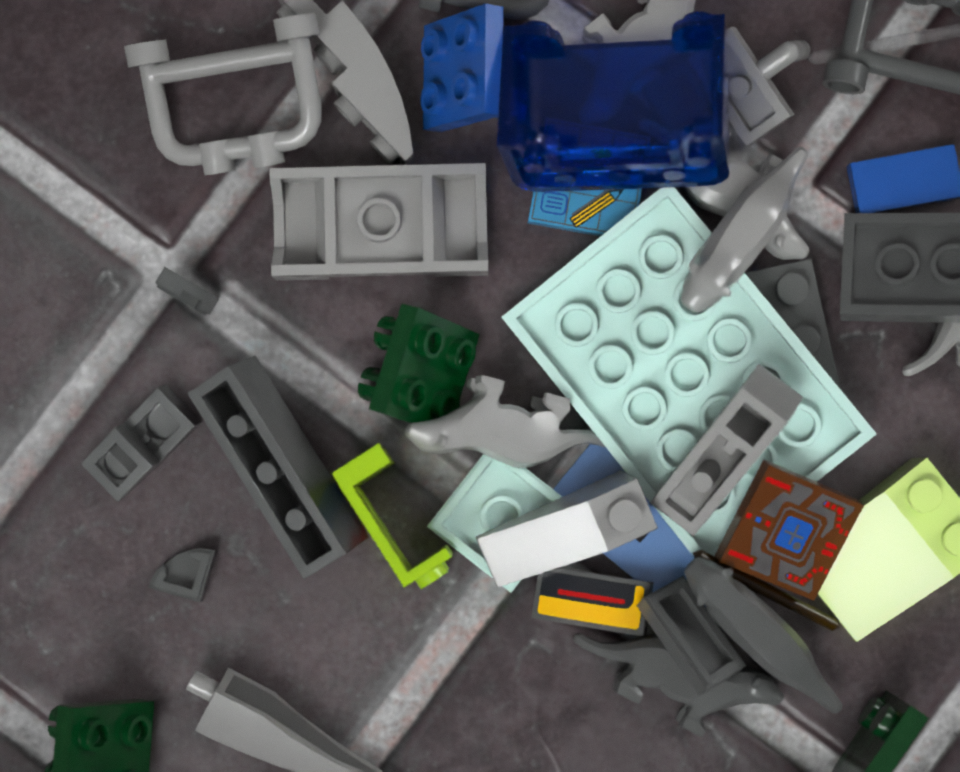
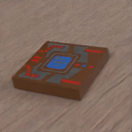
[715,459,864,601]

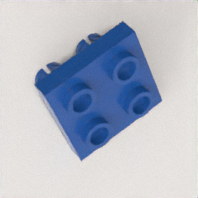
[420,3,524,132]

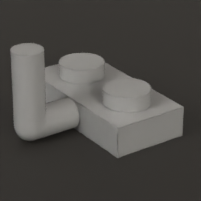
[688,27,810,147]

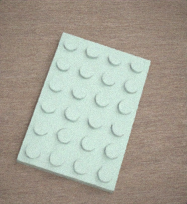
[502,181,877,556]

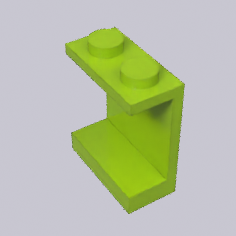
[331,443,453,589]

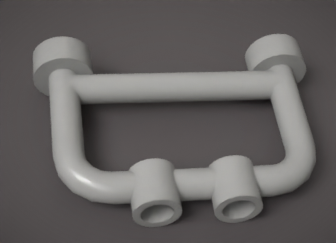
[124,13,322,175]

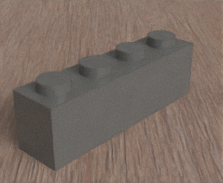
[187,356,369,579]

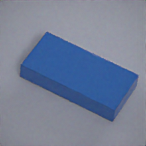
[846,144,960,213]

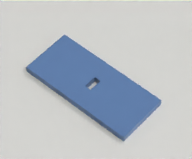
[553,444,706,607]

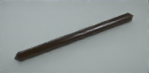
[693,549,840,631]

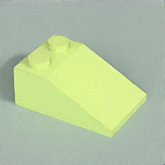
[817,457,960,642]

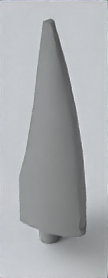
[186,667,383,772]

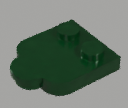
[832,690,929,772]

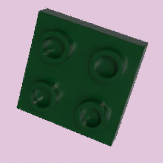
[358,304,480,423]
[44,699,155,772]

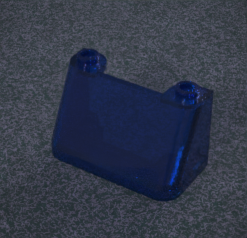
[497,11,730,192]

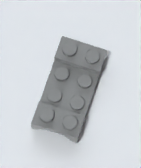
[269,163,488,281]

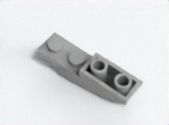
[276,0,415,165]

